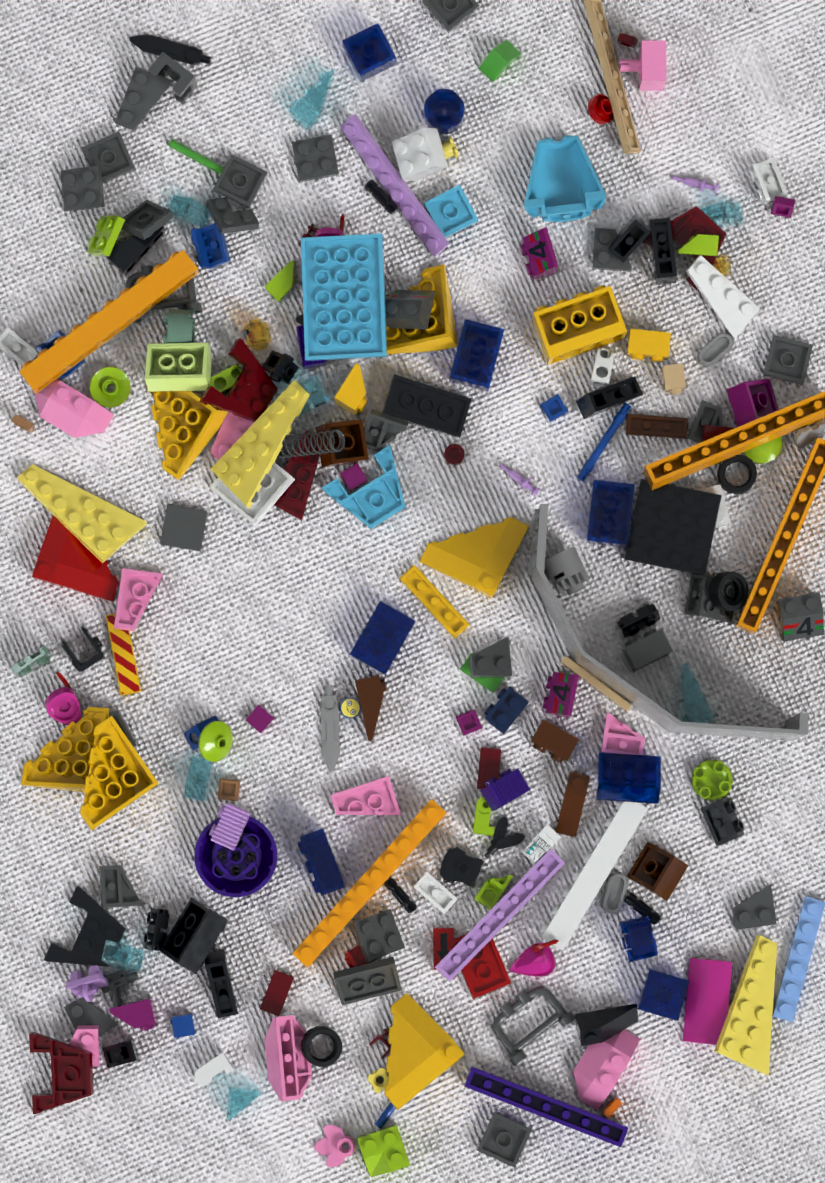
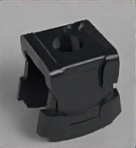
[61,625,104,672]
[440,846,485,889]

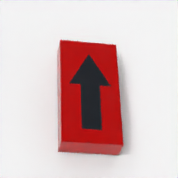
[433,928,454,970]

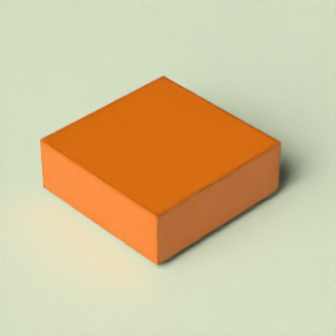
[602,1097,623,1119]

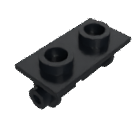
[617,603,660,638]
[144,908,170,951]

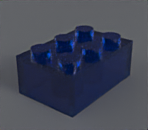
[449,319,505,392]
[586,480,635,548]
[350,601,416,676]
[596,752,661,804]
[298,828,345,896]

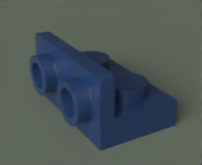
[484,686,529,735]

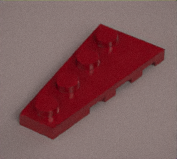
[274,430,320,521]

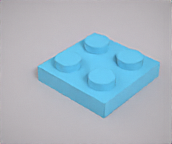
[424,185,479,238]

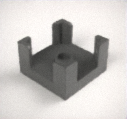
[148,52,197,105]

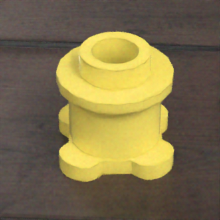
[441,136,459,159]
[368,1068,389,1093]

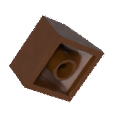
[626,841,688,901]

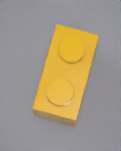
[627,329,671,363]

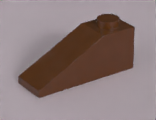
[355,675,387,742]
[556,772,590,837]

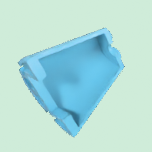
[524,135,606,222]

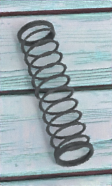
[276,429,345,459]

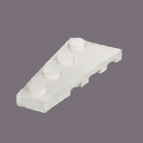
[686,255,760,340]

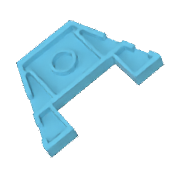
[322,446,406,529]

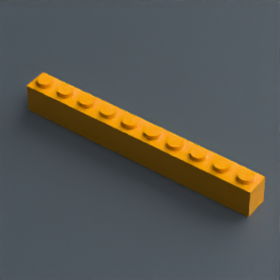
[19,250,199,394]
[643,391,825,490]
[735,438,825,635]
[292,799,447,968]

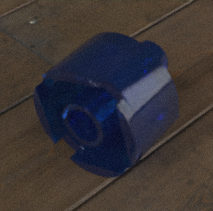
[424,89,465,134]
[619,916,658,963]

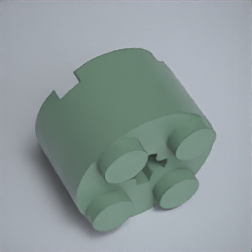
[163,309,195,343]

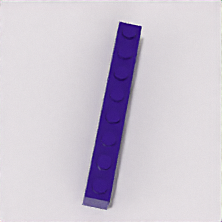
[464,1066,628,1147]

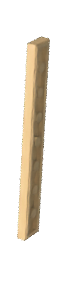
[583,0,641,154]

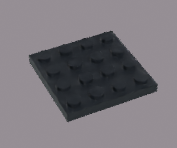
[625,479,722,575]

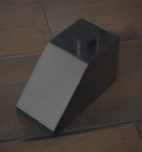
[608,215,651,263]

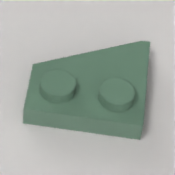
[10,646,53,677]

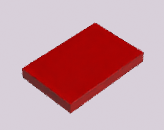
[449,934,511,999]

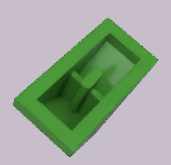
[479,40,521,82]

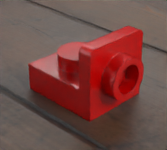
[344,945,371,968]

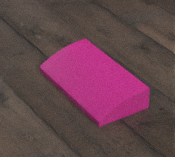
[682,958,732,1045]

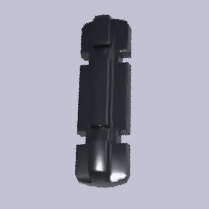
[365,180,398,214]
[385,878,417,914]
[624,892,661,925]

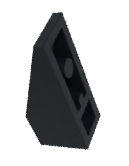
[649,217,677,285]
[105,226,166,276]
[576,376,643,419]
[205,949,238,1018]
[575,1003,638,1046]

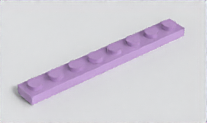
[340,114,450,257]
[435,849,565,982]

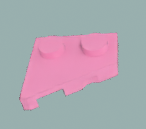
[601,713,645,759]

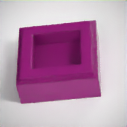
[771,196,795,218]
[340,463,368,492]
[246,705,274,733]
[456,709,482,736]

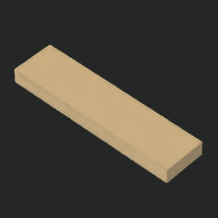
[560,656,631,712]

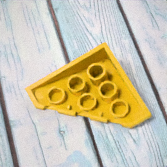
[386,264,458,354]
[148,391,228,480]
[419,517,529,599]
[21,707,109,792]
[80,716,159,831]
[384,993,465,1110]

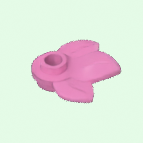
[314,1125,356,1167]

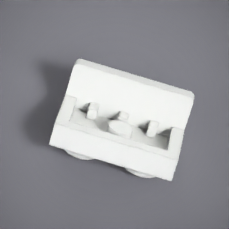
[749,158,788,205]

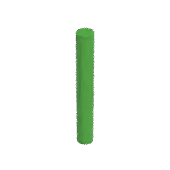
[169,139,224,175]

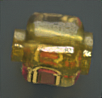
[243,319,272,350]

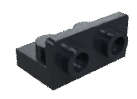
[700,797,744,846]

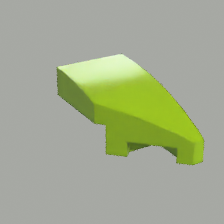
[677,234,719,256]
[265,260,296,301]
[474,875,513,910]

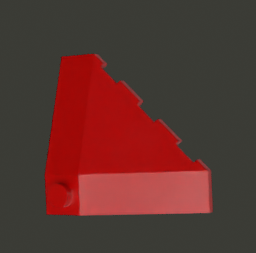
[32,516,119,602]

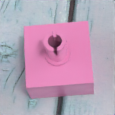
[620,40,666,91]

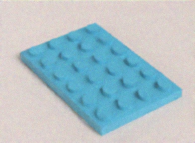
[301,233,387,361]

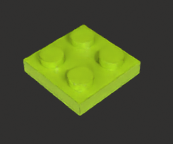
[87,216,125,257]

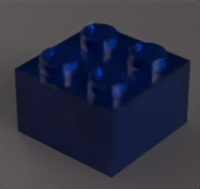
[342,23,397,82]
[637,969,689,1021]

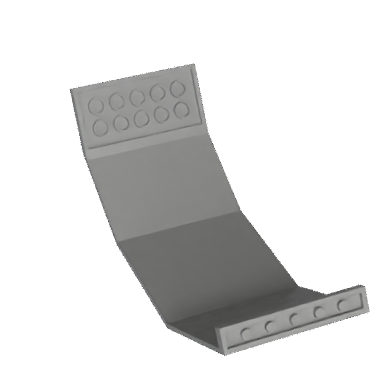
[528,504,809,741]

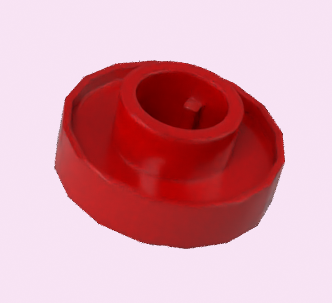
[588,94,614,125]

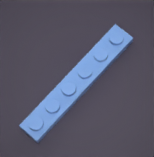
[773,896,825,1022]

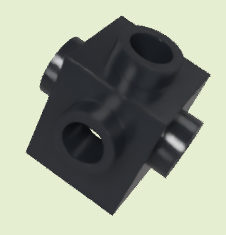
[262,350,299,384]

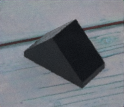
[102,1039,139,1068]

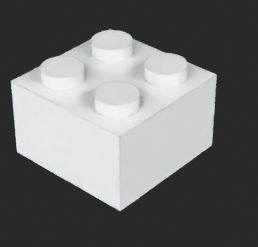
[392,127,448,181]

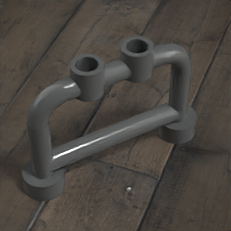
[125,263,202,323]
[493,987,575,1066]

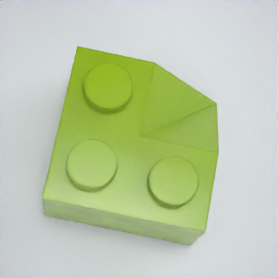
[357,1124,410,1177]

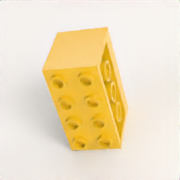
[532,285,627,365]

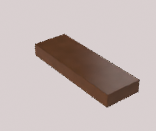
[625,414,688,439]

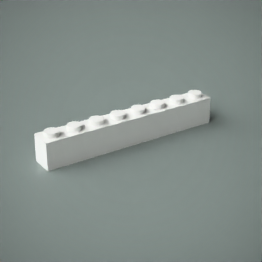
[540,796,648,951]

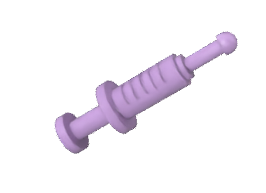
[672,175,719,194]
[499,464,541,497]

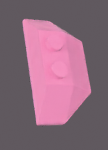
[34,379,114,438]
[264,1015,312,1101]
[573,1029,640,1111]

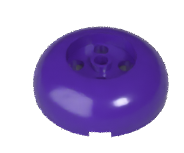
[195,817,277,897]

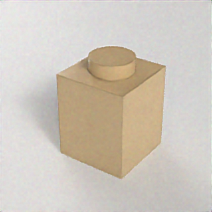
[661,363,686,395]

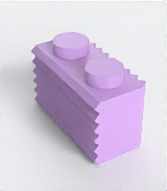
[209,802,251,851]

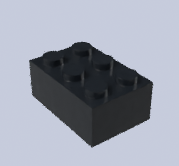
[159,897,228,974]

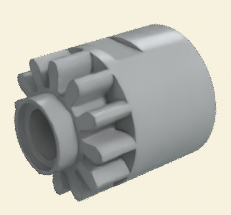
[545,547,590,595]

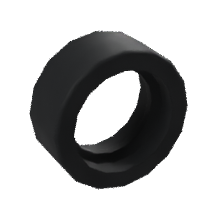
[717,454,757,494]
[708,572,749,611]
[301,1026,342,1067]

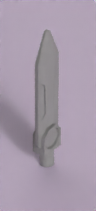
[320,685,340,772]

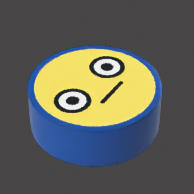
[340,698,361,719]

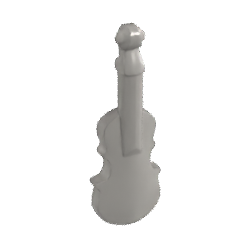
[794,418,825,449]

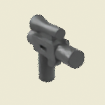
[101,969,139,1006]

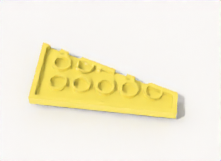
[211,380,310,509]
[17,464,147,564]
[714,935,777,1075]

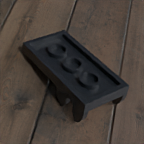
[382,374,471,438]

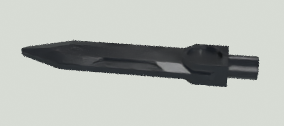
[129,34,212,66]

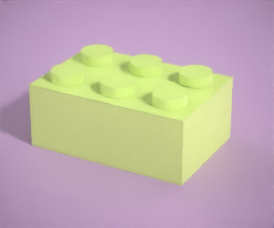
[145,342,212,392]

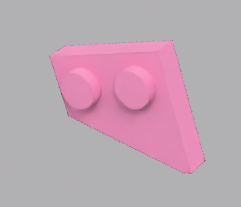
[69,1025,100,1067]

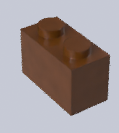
[530,719,579,763]

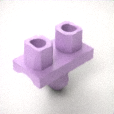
[66,965,109,1002]

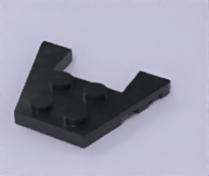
[44,886,126,967]

